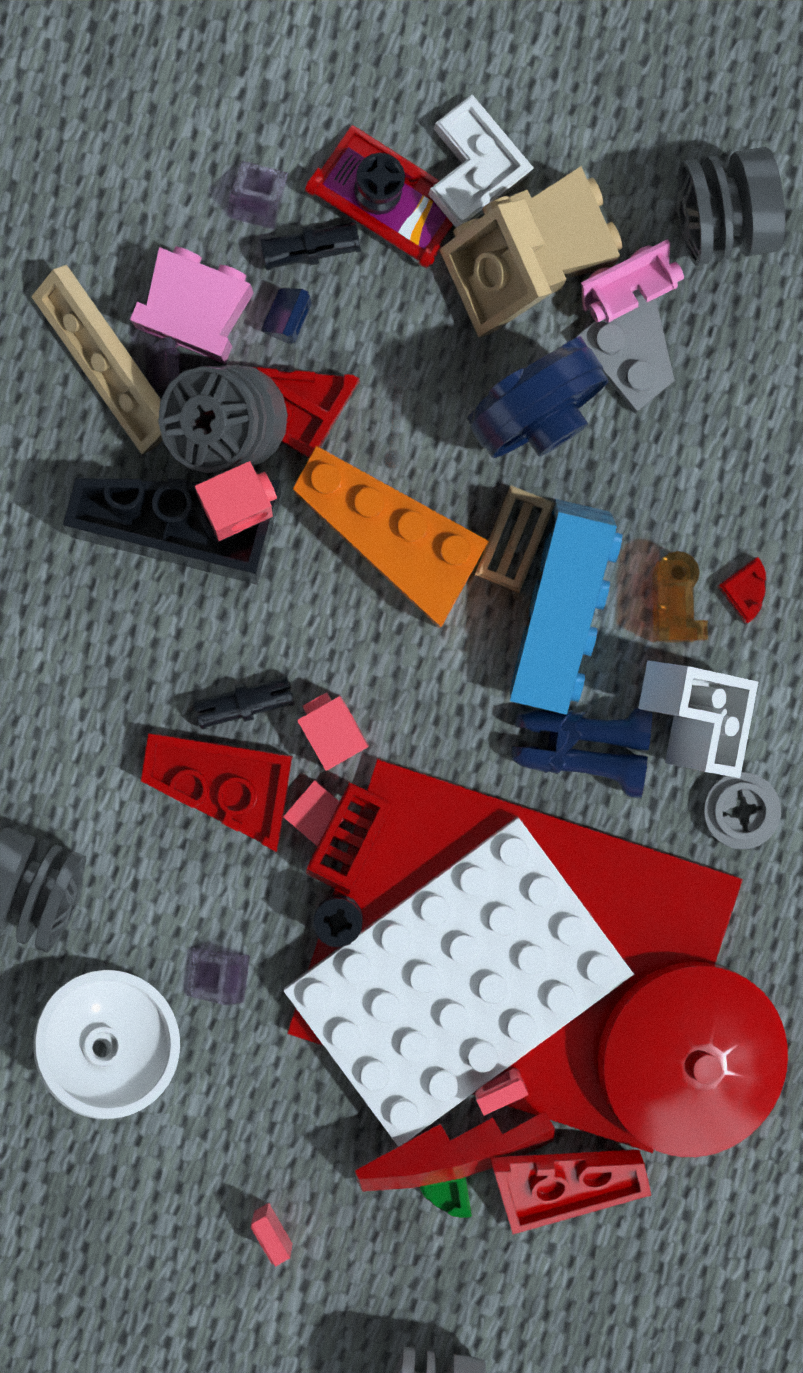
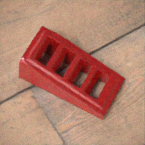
[306,782,393,894]

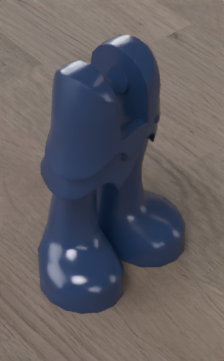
[511,708,653,799]

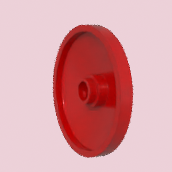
[598,962,788,1157]

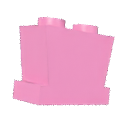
[130,246,254,364]

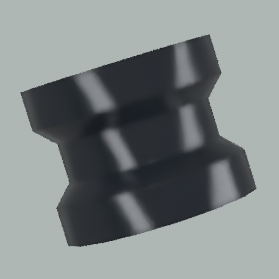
[354,153,405,215]
[313,894,363,947]

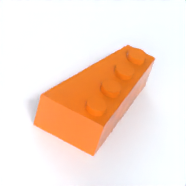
[293,446,489,628]

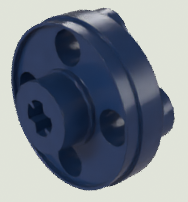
[467,336,609,458]

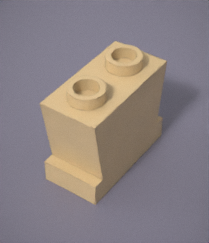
[510,166,623,293]

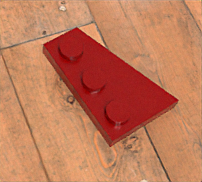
[141,733,293,852]
[490,1150,651,1235]

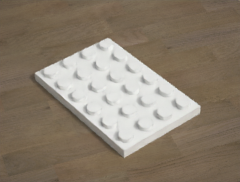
[284,816,634,1147]

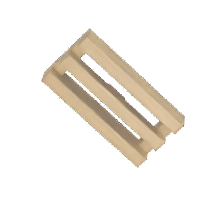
[475,486,555,593]

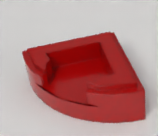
[717,557,766,624]

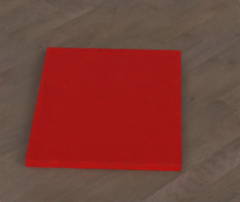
[287,759,743,1153]

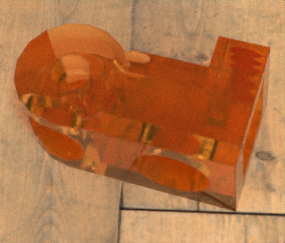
[652,551,708,643]

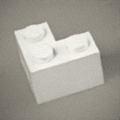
[638,660,758,778]

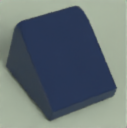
[261,288,312,345]

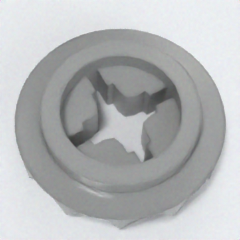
[703,772,781,849]

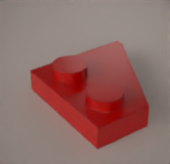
[253,367,360,459]

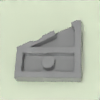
[577,289,675,413]

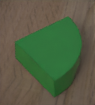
[420,1177,472,1218]

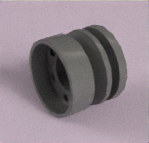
[677,146,785,266]
[158,365,288,473]
[0,827,86,953]

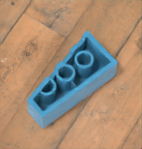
[509,499,623,715]

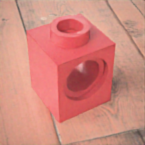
[195,461,277,541]
[297,692,369,771]

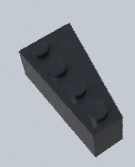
[63,478,281,585]

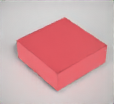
[283,780,351,846]
[475,1068,528,1116]
[250,1203,293,1267]

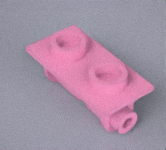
[581,239,684,323]

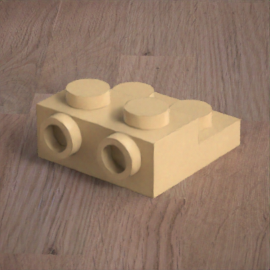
[439,196,552,337]

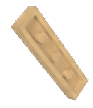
[32,265,163,454]

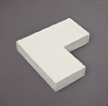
[428,95,534,228]

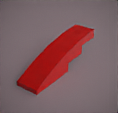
[354,1111,555,1192]

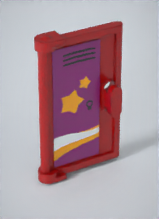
[305,125,453,269]

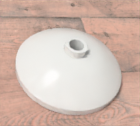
[33,970,180,1119]

